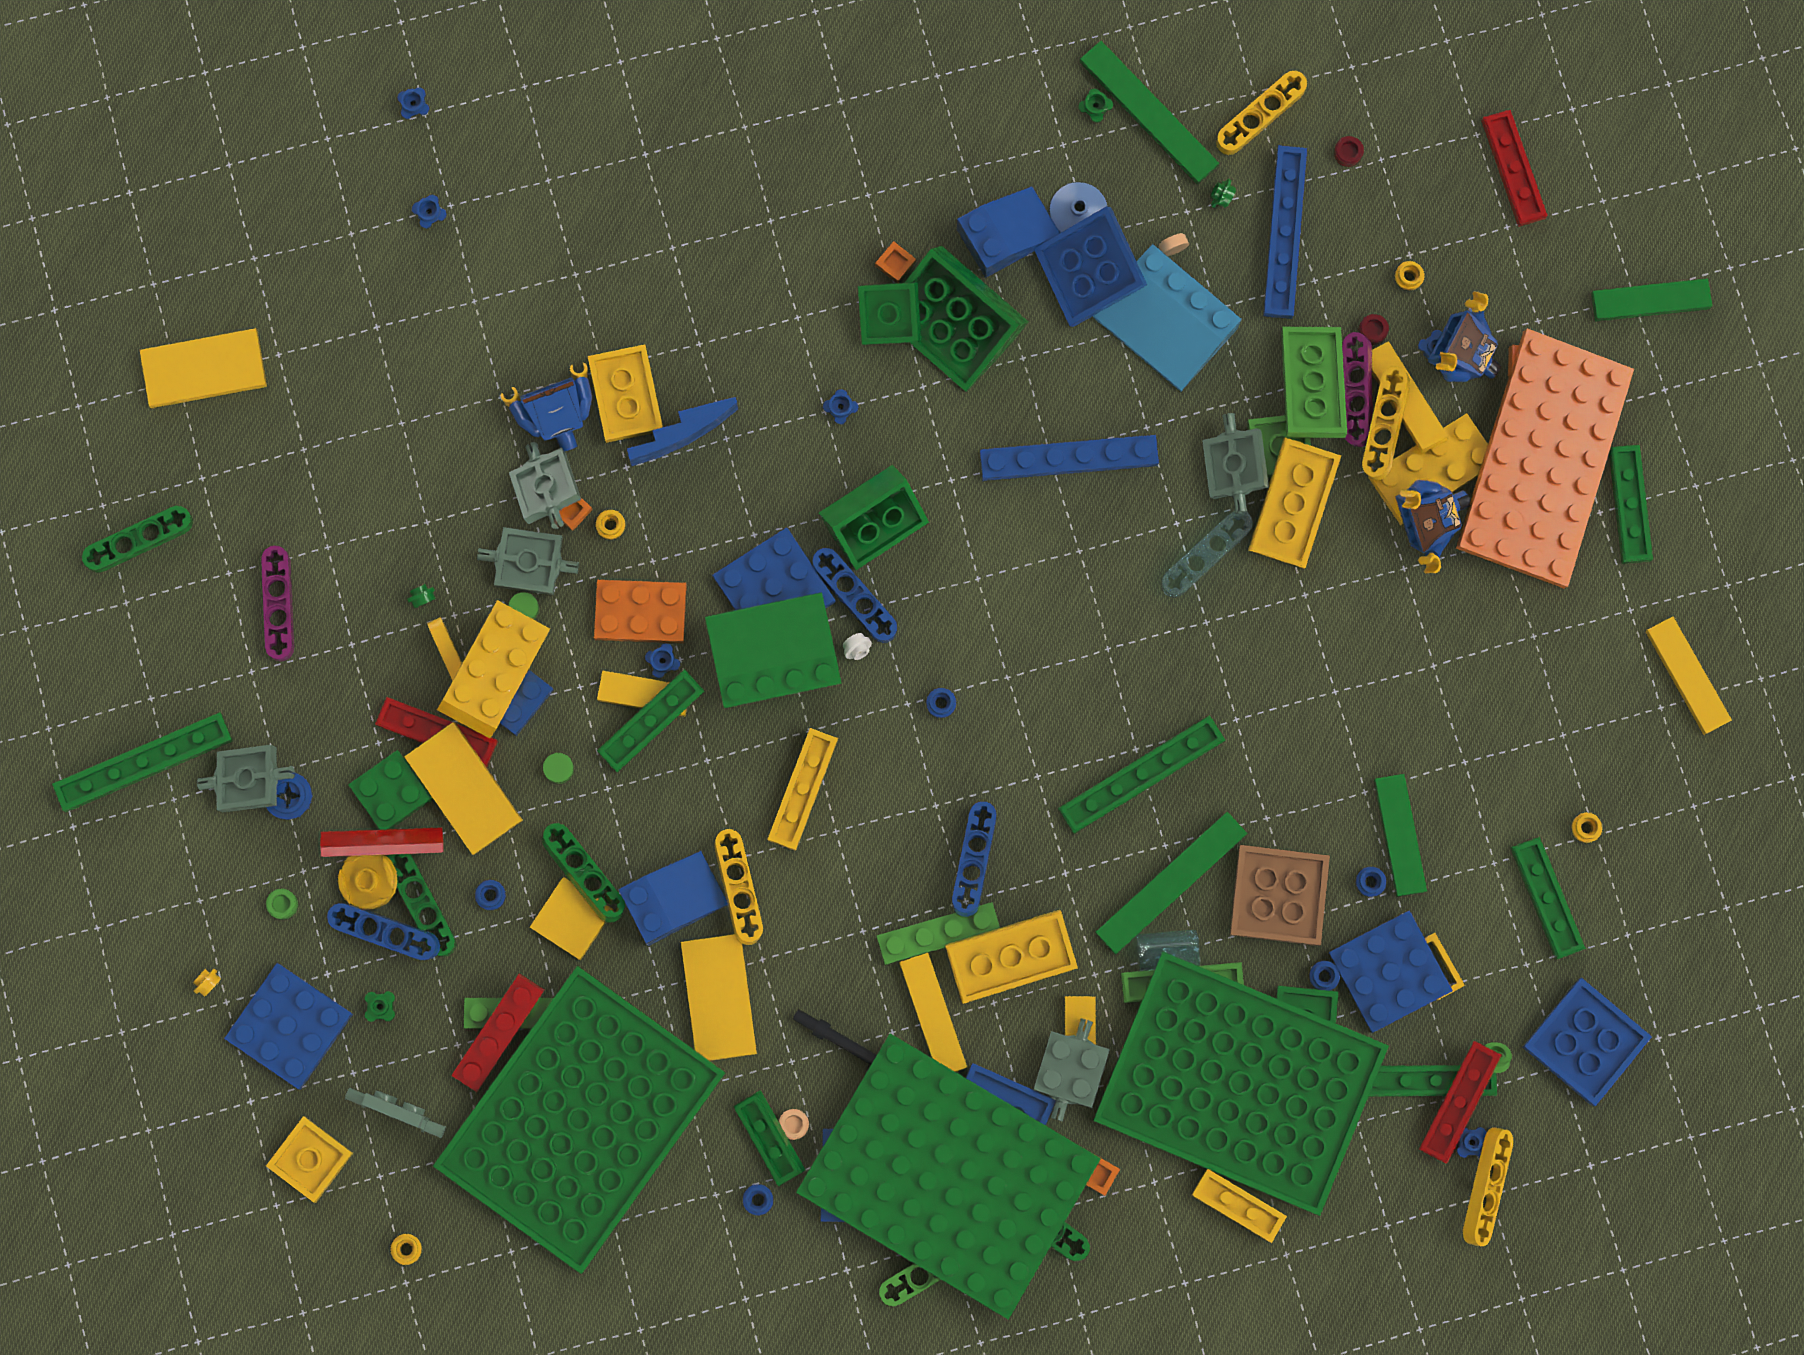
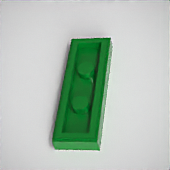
[733,1090,806,1186]

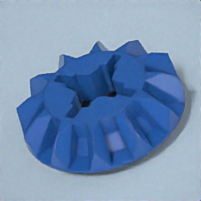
[266,773,313,820]

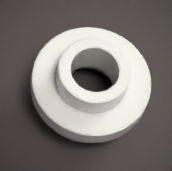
[843,633,872,660]

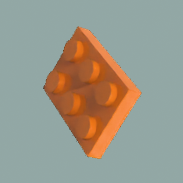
[594,580,687,643]

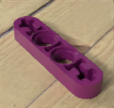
[1342,332,1373,447]
[261,545,294,662]

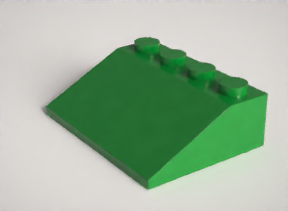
[905,246,1029,392]
[705,592,842,708]

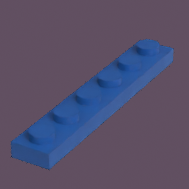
[1263,145,1307,319]
[980,435,1159,481]

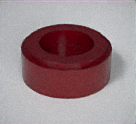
[1334,136,1364,167]
[1358,314,1389,345]

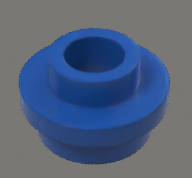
[926,688,956,718]
[1356,867,1386,897]
[475,880,506,910]
[1309,961,1340,991]
[743,1184,773,1215]

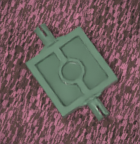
[1202,413,1269,514]
[509,442,581,529]
[477,527,579,595]
[197,745,295,813]
[1033,1018,1110,1122]
[345,1088,446,1138]

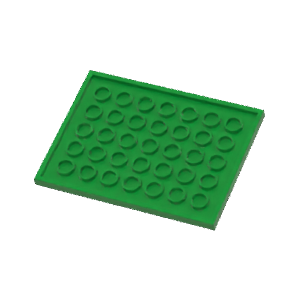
[1093,951,1389,1216]
[433,966,726,1274]
[796,1033,1101,1320]

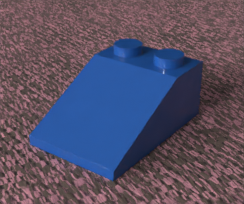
[957,187,1060,278]
[618,851,728,946]

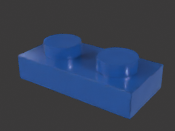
[500,670,554,736]

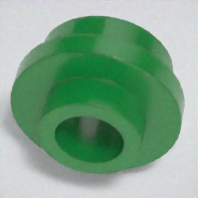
[407,584,436,609]

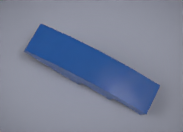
[627,397,738,466]

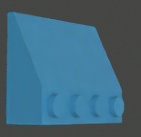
[1093,244,1242,392]

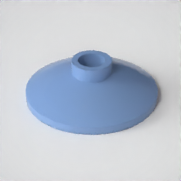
[1050,182,1107,233]

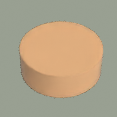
[1158,233,1189,256]
[779,1109,809,1140]

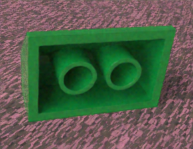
[819,465,929,570]

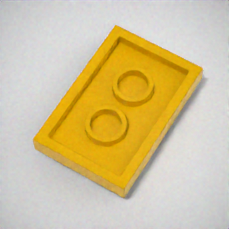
[588,344,663,443]

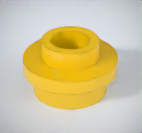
[1395,261,1424,290]
[596,510,625,539]
[1571,813,1602,843]
[193,968,221,997]
[391,1234,422,1265]

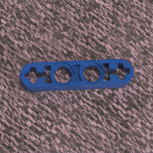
[813,548,897,643]
[952,802,996,917]
[327,903,440,960]

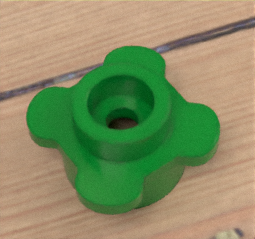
[1078,89,1113,123]
[1210,178,1236,208]
[365,991,395,1022]

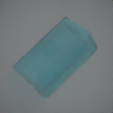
[1136,930,1200,971]

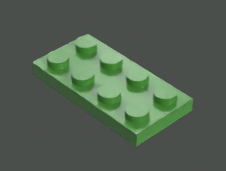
[1281,327,1347,438]

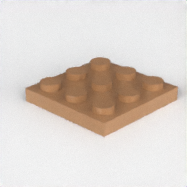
[1230,845,1330,946]

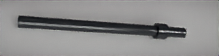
[793,1009,877,1065]

